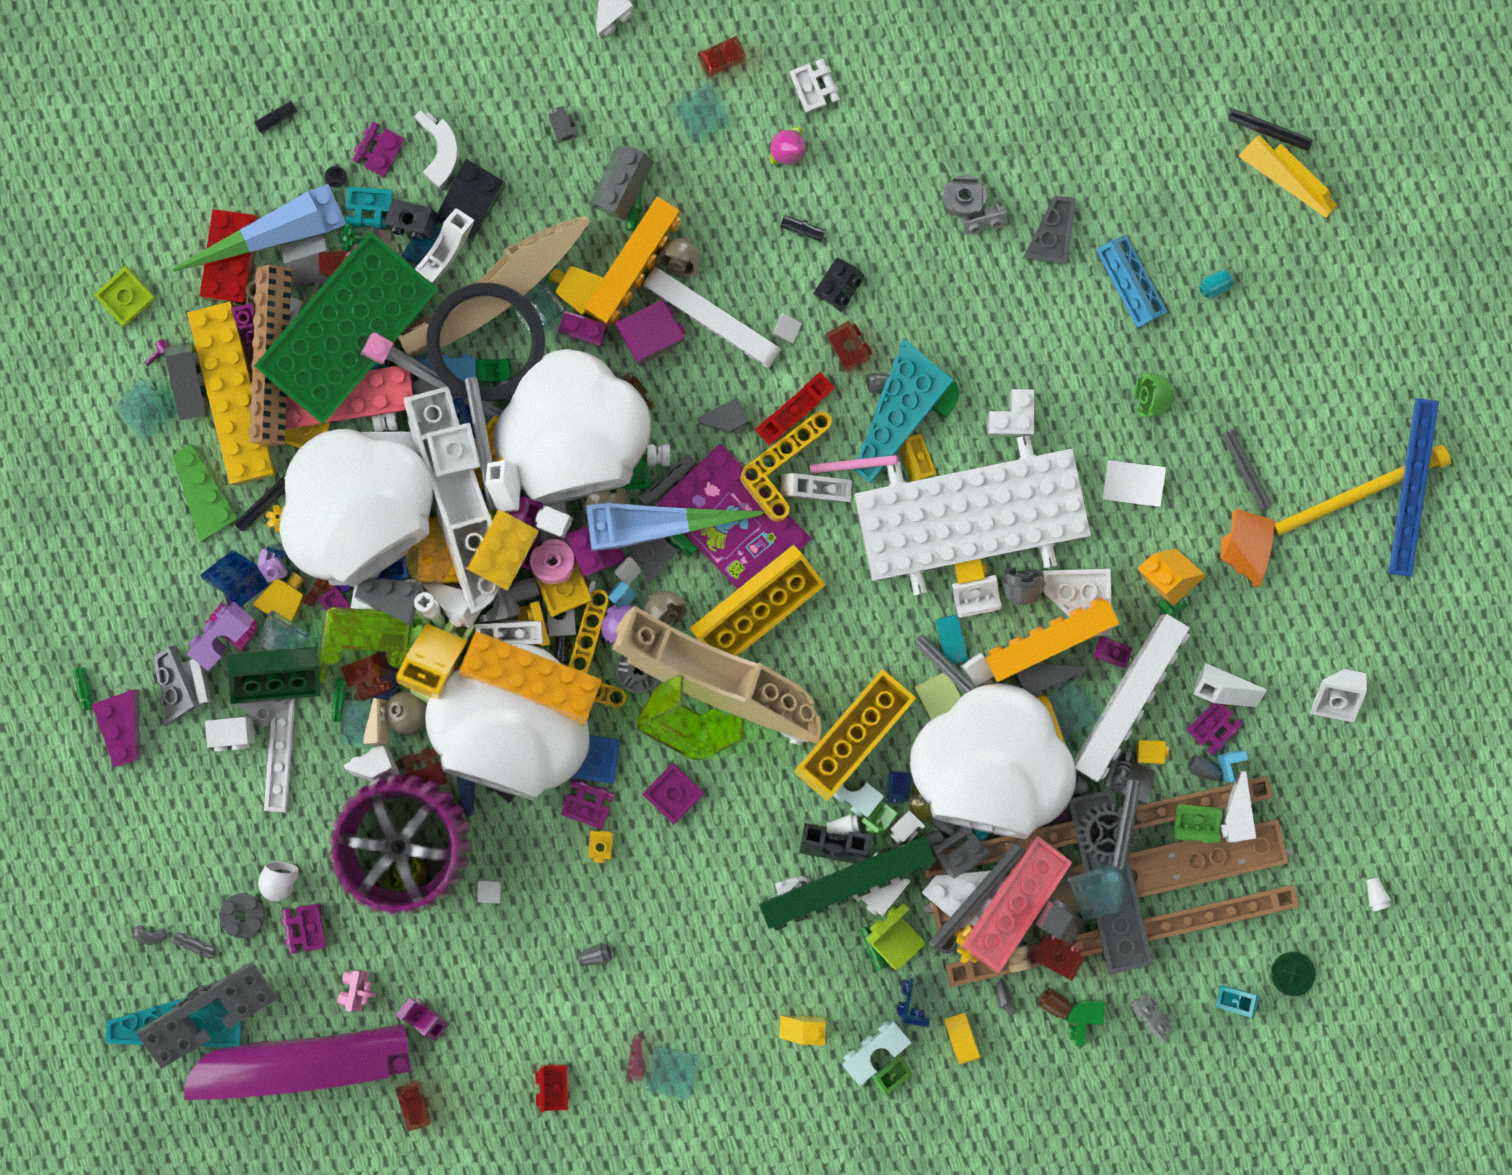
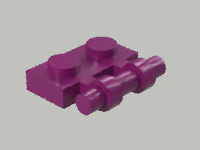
[351,121,405,178]
[1185,702,1244,756]
[560,779,615,829]
[281,903,327,954]

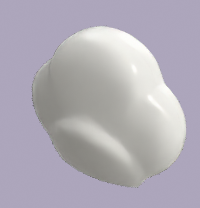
[493,349,651,504]
[280,429,433,587]
[426,643,590,800]
[910,683,1076,839]

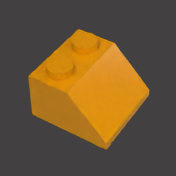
[1138,549,1205,606]

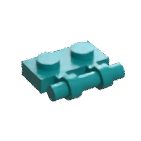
[346,186,393,229]

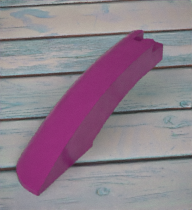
[184,1024,411,1100]

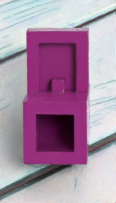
[396,998,449,1041]

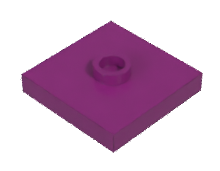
[642,762,705,825]

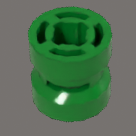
[1157,598,1188,618]

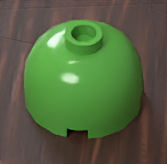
[1134,373,1175,417]

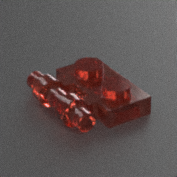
[341,654,390,701]
[395,748,449,786]

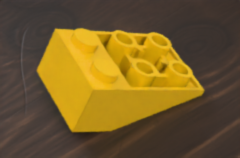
[396,623,467,699]

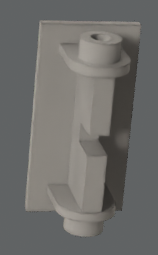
[960,204,1007,235]

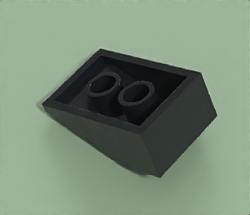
[438,159,506,242]

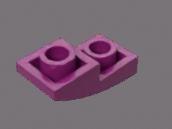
[231,303,255,349]

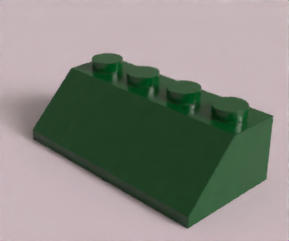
[226,647,321,704]

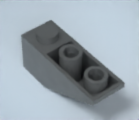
[1015,663,1088,697]

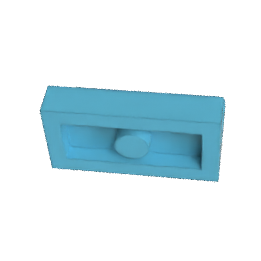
[1217,750,1248,782]

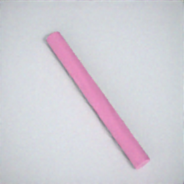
[810,455,898,474]

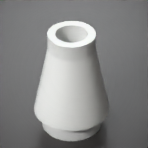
[827,814,861,835]
[1366,877,1391,912]

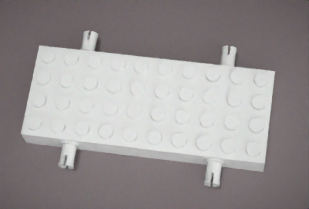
[854,435,1091,595]

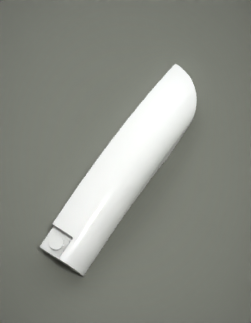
[403,386,500,613]

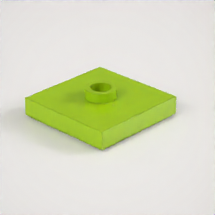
[93,265,157,328]

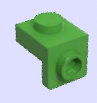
[862,800,900,835]

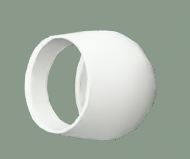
[258,861,298,902]

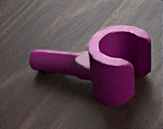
[144,339,170,366]

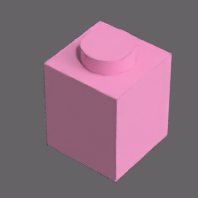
[361,332,393,364]

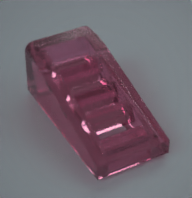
[626,1033,645,1081]

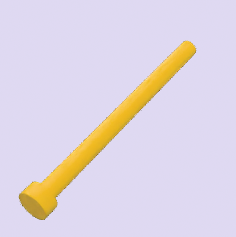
[1274,444,1451,536]

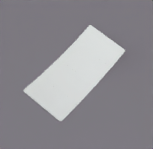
[1103,460,1166,506]

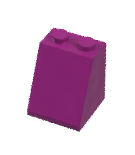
[615,300,686,366]
[566,526,626,578]

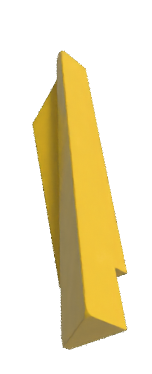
[1239,135,1338,218]

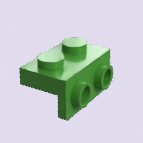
[1173,804,1223,843]

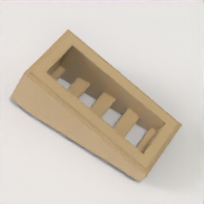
[363,698,389,746]

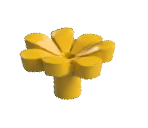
[266,505,285,533]

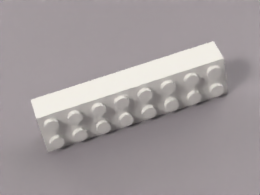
[1074,614,1190,782]

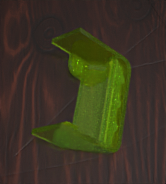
[319,607,414,683]
[636,674,745,760]

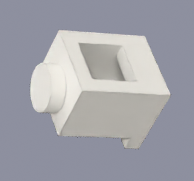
[890,810,925,845]

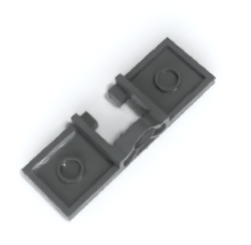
[137,961,277,1069]

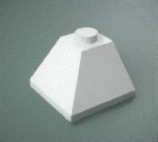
[1310,669,1367,723]

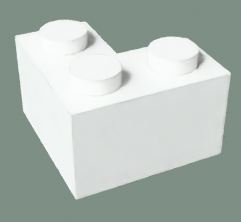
[987,389,1034,436]
[205,717,255,751]

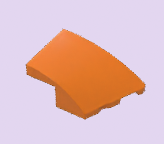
[1220,509,1275,588]

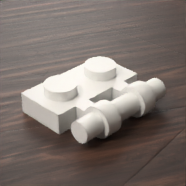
[789,59,840,113]

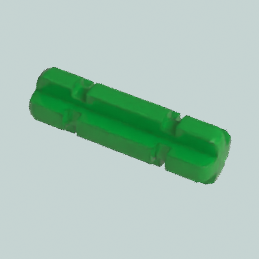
[73,667,94,711]
[331,679,348,722]

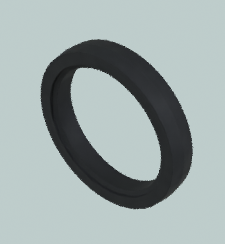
[426,282,545,401]

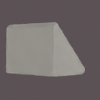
[281,234,335,288]

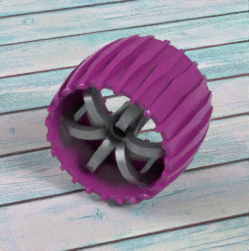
[329,775,472,916]

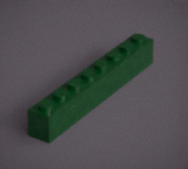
[759,835,936,931]

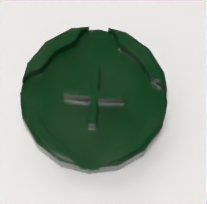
[1270,951,1316,996]

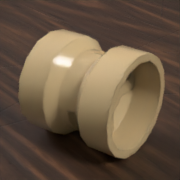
[1009,945,1032,972]

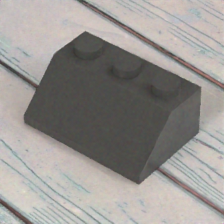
[588,145,654,221]

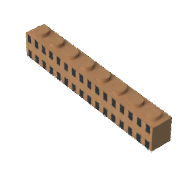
[249,264,292,446]

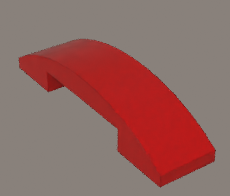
[754,372,835,446]

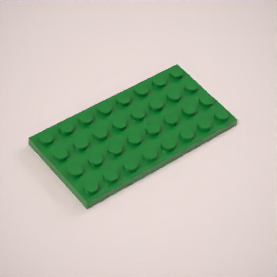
[253,231,438,425]

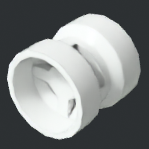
[372,412,399,432]
[647,444,670,467]

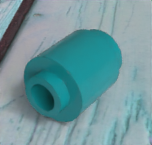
[1199,270,1234,300]

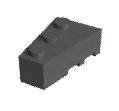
[164,342,209,420]
[1033,898,1085,944]

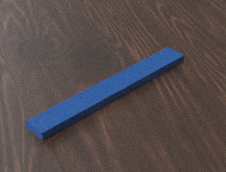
[1388,398,1439,577]

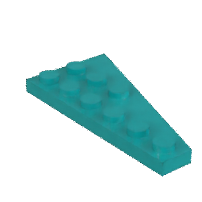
[853,338,955,483]
[105,998,242,1048]

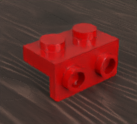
[535,1064,569,1113]

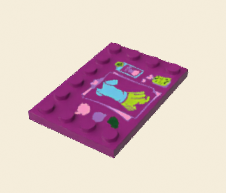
[656,444,812,589]

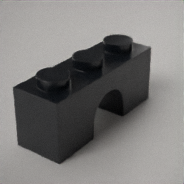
[799,823,871,864]

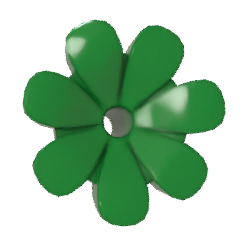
[340,223,363,252]

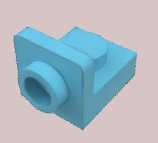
[608,580,637,607]

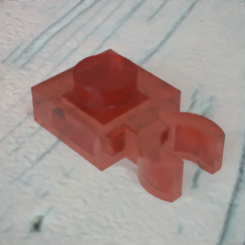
[303,578,332,607]

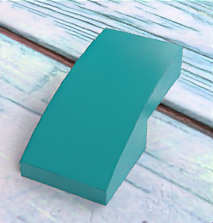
[935,614,968,664]

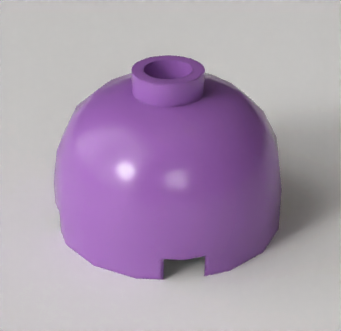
[601,604,633,646]

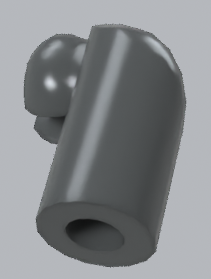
[133,925,168,945]

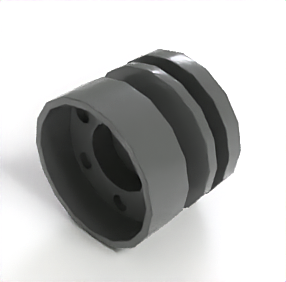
[616,655,661,693]

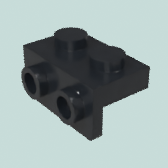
[813,257,864,312]

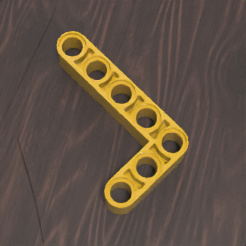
[740,411,832,522]
[569,590,627,707]

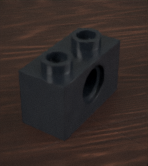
[384,199,439,241]

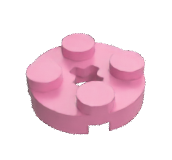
[530,539,576,584]

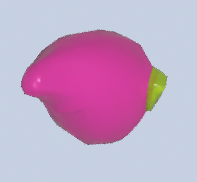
[770,127,806,165]

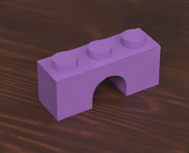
[187,602,254,671]

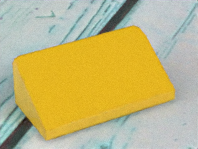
[899,433,937,482]

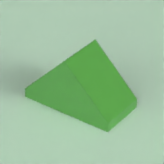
[872,1055,912,1097]

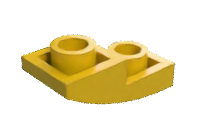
[944,1013,981,1065]

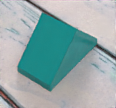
[1215,985,1259,1018]

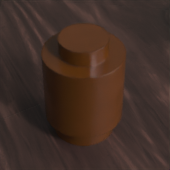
[1038,988,1072,1019]

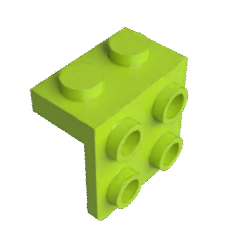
[866,903,925,970]

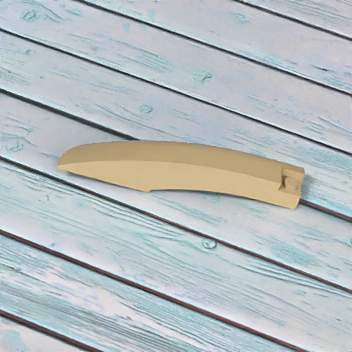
[398,216,590,357]
[612,606,821,743]

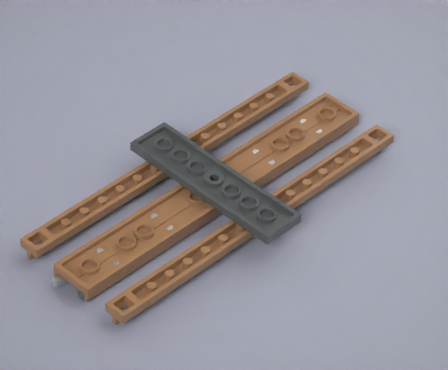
[923,776,1299,987]

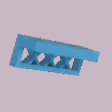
[1096,235,1167,328]

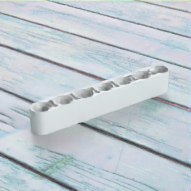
[642,267,781,368]

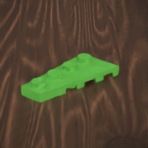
[172,444,239,542]

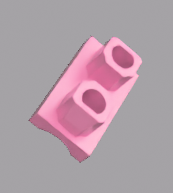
[338,970,376,1012]

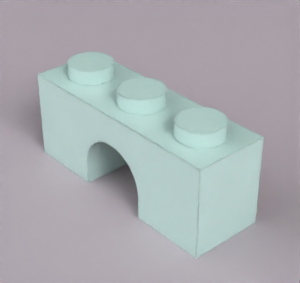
[833,782,884,818]
[842,1020,911,1086]

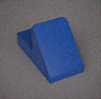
[376,555,411,581]

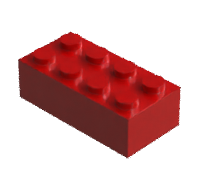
[199,209,260,305]

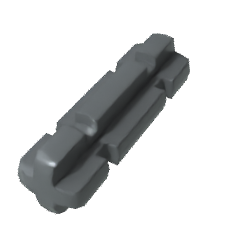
[172,932,216,959]

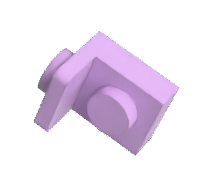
[257,548,287,582]

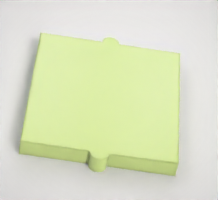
[915,673,961,720]

